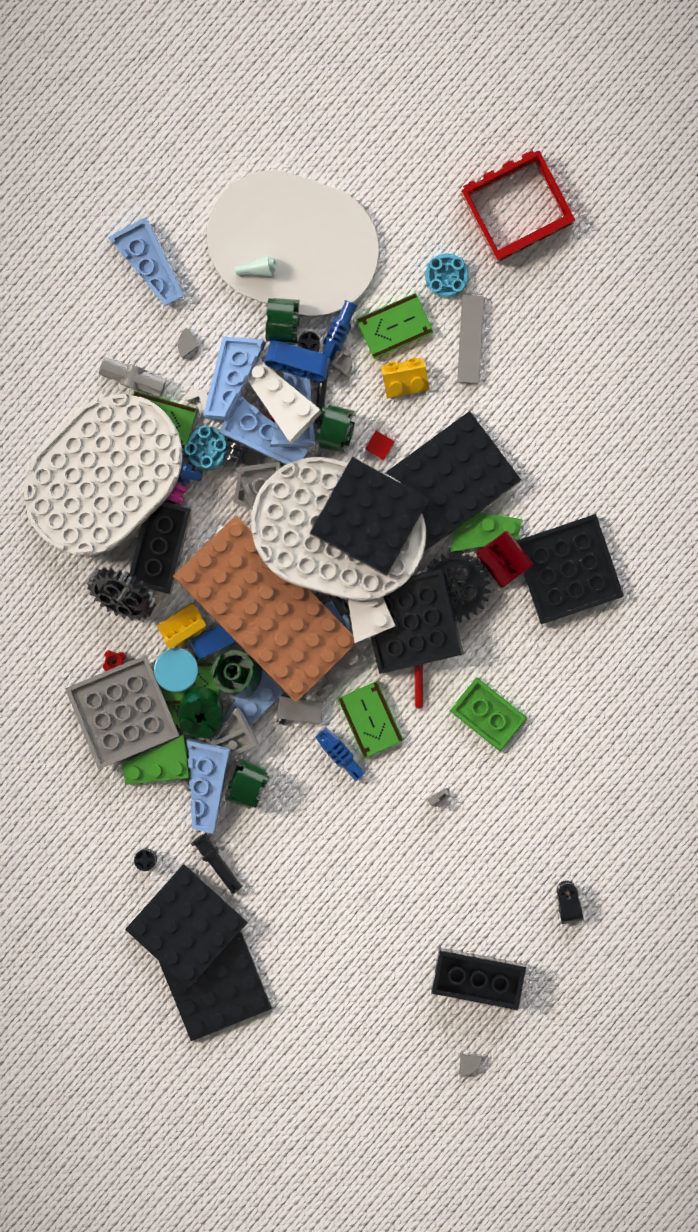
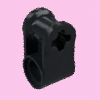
[556,880,584,924]

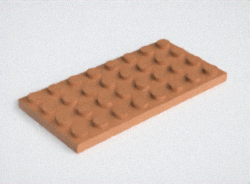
[172,515,356,703]

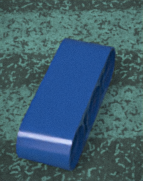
[264,341,331,382]
[189,625,236,660]

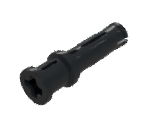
[190,832,243,894]

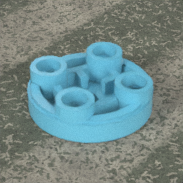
[425,253,469,298]
[184,425,228,471]
[154,648,198,692]

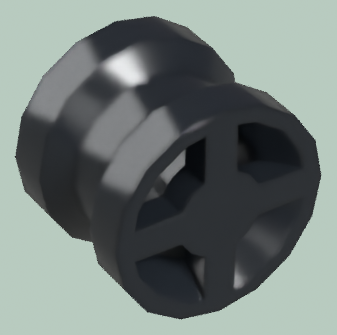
[298,331,320,352]
[223,441,249,465]
[134,848,157,871]

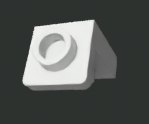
[185,388,208,415]

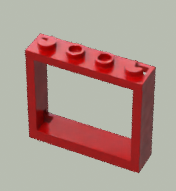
[461,150,575,263]

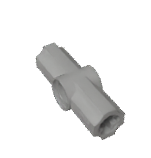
[98,356,167,398]

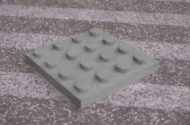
[65,655,180,769]

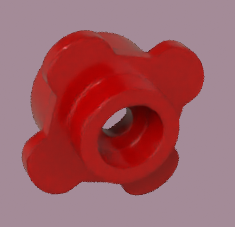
[103,650,126,671]

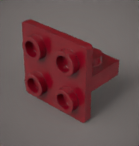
[476,530,533,588]

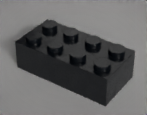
[129,502,193,594]
[431,947,526,1010]

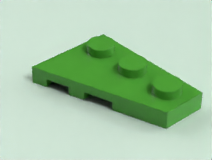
[450,512,522,552]
[123,734,190,785]

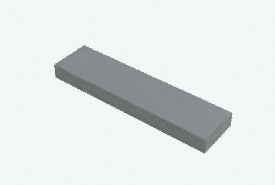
[457,295,484,384]

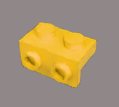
[381,357,430,398]
[157,603,207,649]

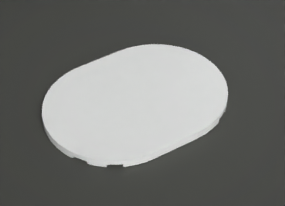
[207,171,379,316]
[24,394,182,555]
[251,457,426,601]

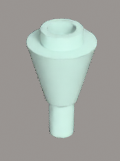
[235,255,277,276]

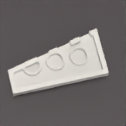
[248,360,322,445]
[348,597,395,643]

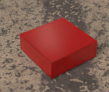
[365,430,395,461]

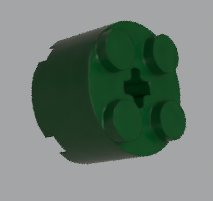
[265,298,300,344]
[315,405,356,453]
[211,650,262,697]
[179,687,223,739]
[225,759,269,809]

